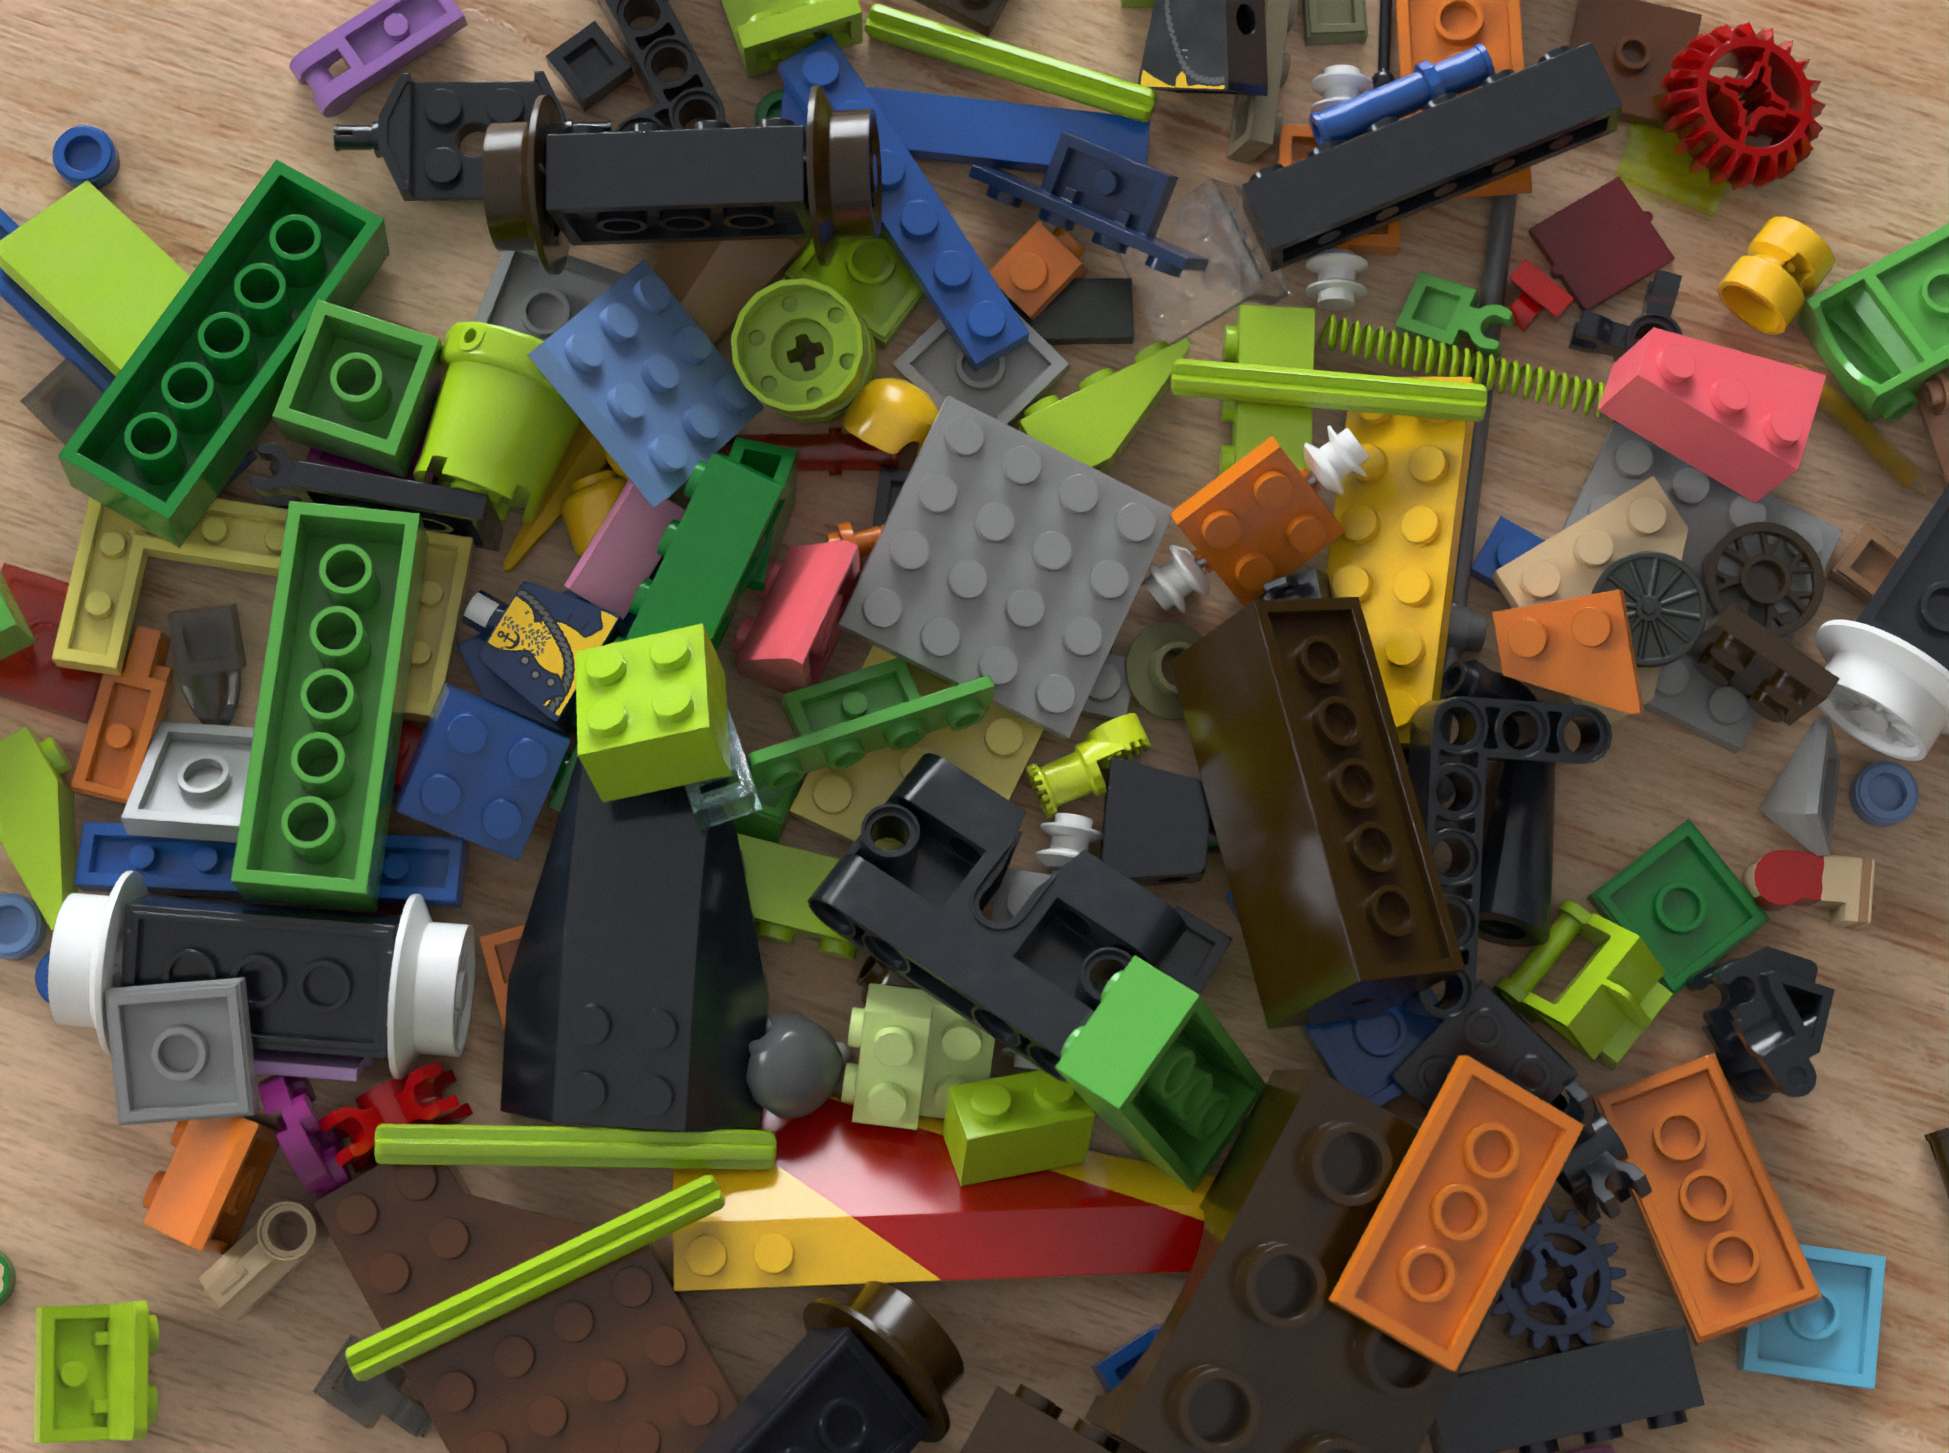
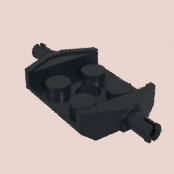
[333,71,613,201]

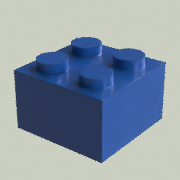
[393,682,571,861]

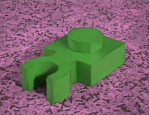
[1395,271,1516,358]

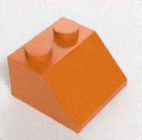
[143,1116,280,1255]

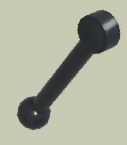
[1372,0,1395,89]

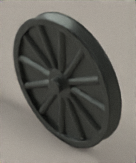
[1591,551,1708,667]

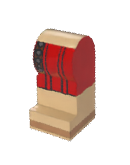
[1742,850,1875,930]

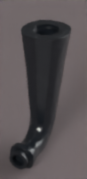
[1441,660,1555,947]

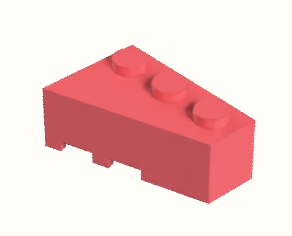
[1598,327,1827,503]

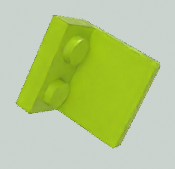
[720,0,863,78]

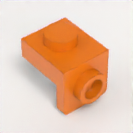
[989,221,1088,321]

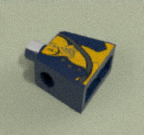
[462,581,629,733]

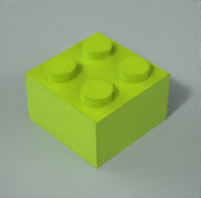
[575,623,732,803]

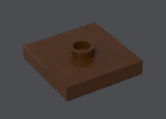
[1569,0,1702,131]

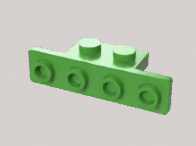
[744,658,995,791]

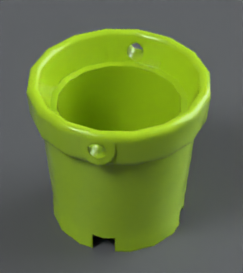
[413,321,583,524]

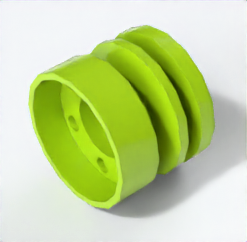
[731,278,878,425]

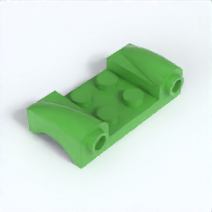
[1797,223,1949,423]

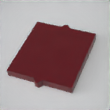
[1528,176,1675,312]

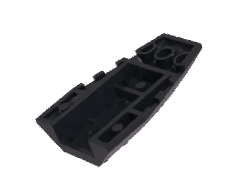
[500,757,769,1131]

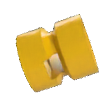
[1717,216,1835,335]

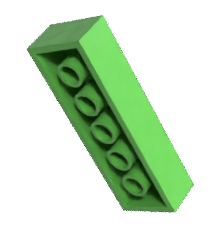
[231,501,429,912]

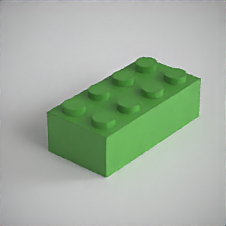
[1055,956,1266,1192]

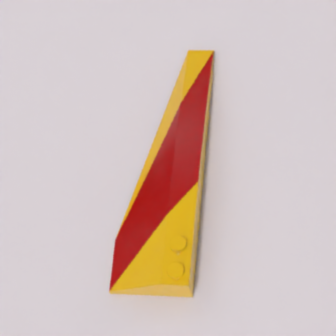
[673,1095,1215,1293]

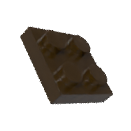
[1686,603,1840,726]

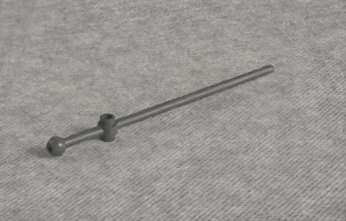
[1436,194,1518,804]

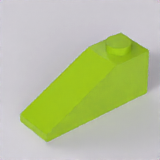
[0,726,78,932]

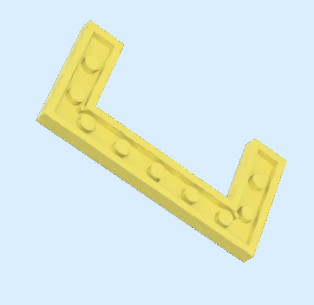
[52,497,475,723]

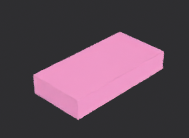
[564,479,686,619]

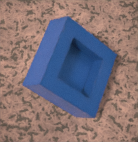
[1470,516,1545,594]

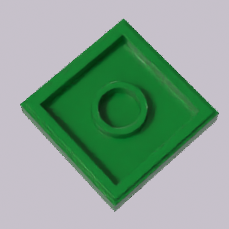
[1586,819,1770,996]

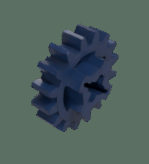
[1489,1207,1626,1352]

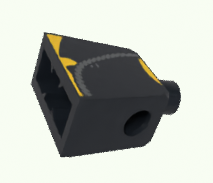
[1138,0,1268,96]

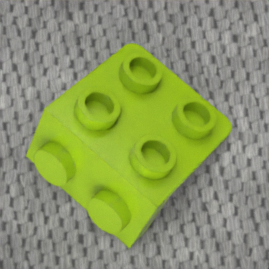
[34,1300,159,1444]

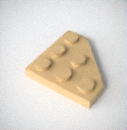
[1491,476,1689,726]

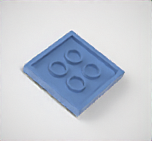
[528,260,764,508]

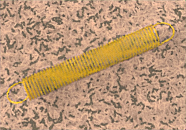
[1794,364,1928,495]

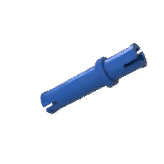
[1309,43,1495,146]

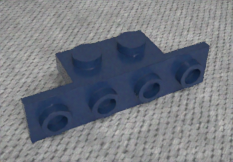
[969,131,1209,278]

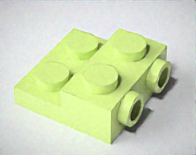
[841,983,995,1130]

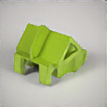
[1493,899,1673,1070]

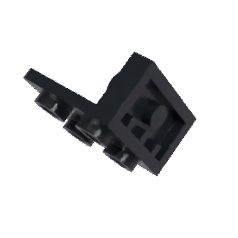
[1393,979,1578,1112]

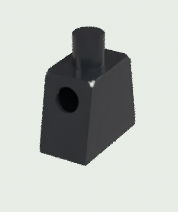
[1099,758,1221,886]

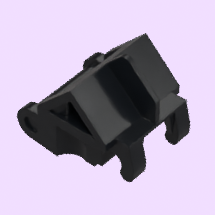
[1685,946,1835,1103]

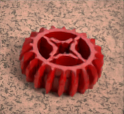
[1657,22,1826,191]

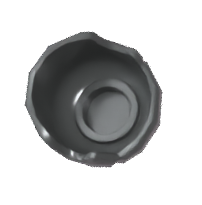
[746,1012,842,1119]

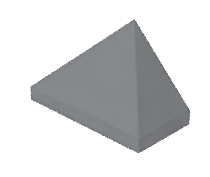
[1759,717,1841,856]

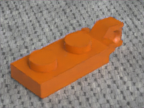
[70,625,174,806]

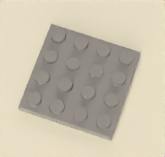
[835,395,1175,740]
[1561,422,1843,754]

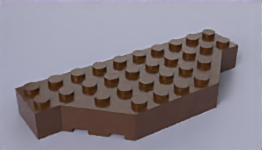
[313,1164,741,1453]

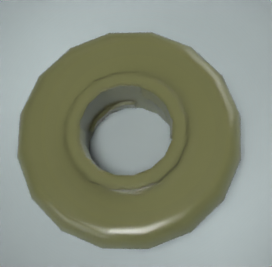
[1125,622,1202,720]

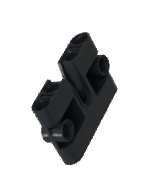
[808,753,1186,1083]

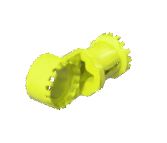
[1025,713,1151,818]

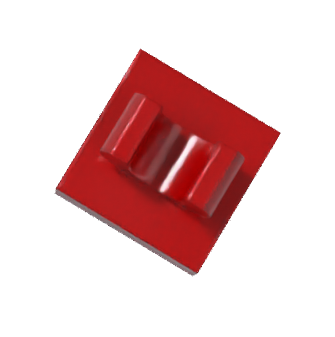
[1509,259,1575,332]

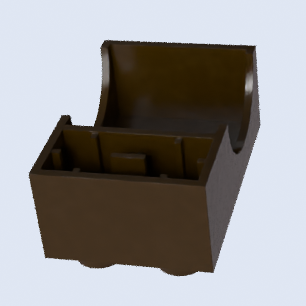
[1084,1069,1546,1453]

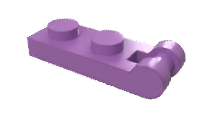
[289,0,467,118]

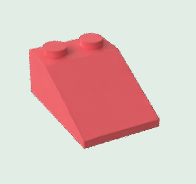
[731,540,860,694]

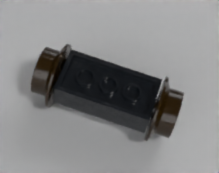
[482,85,882,275]
[694,1281,964,1453]

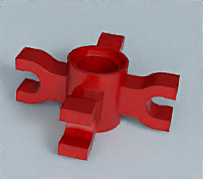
[318,1061,473,1173]

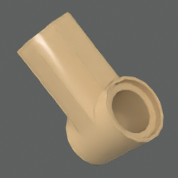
[198,1200,329,1321]

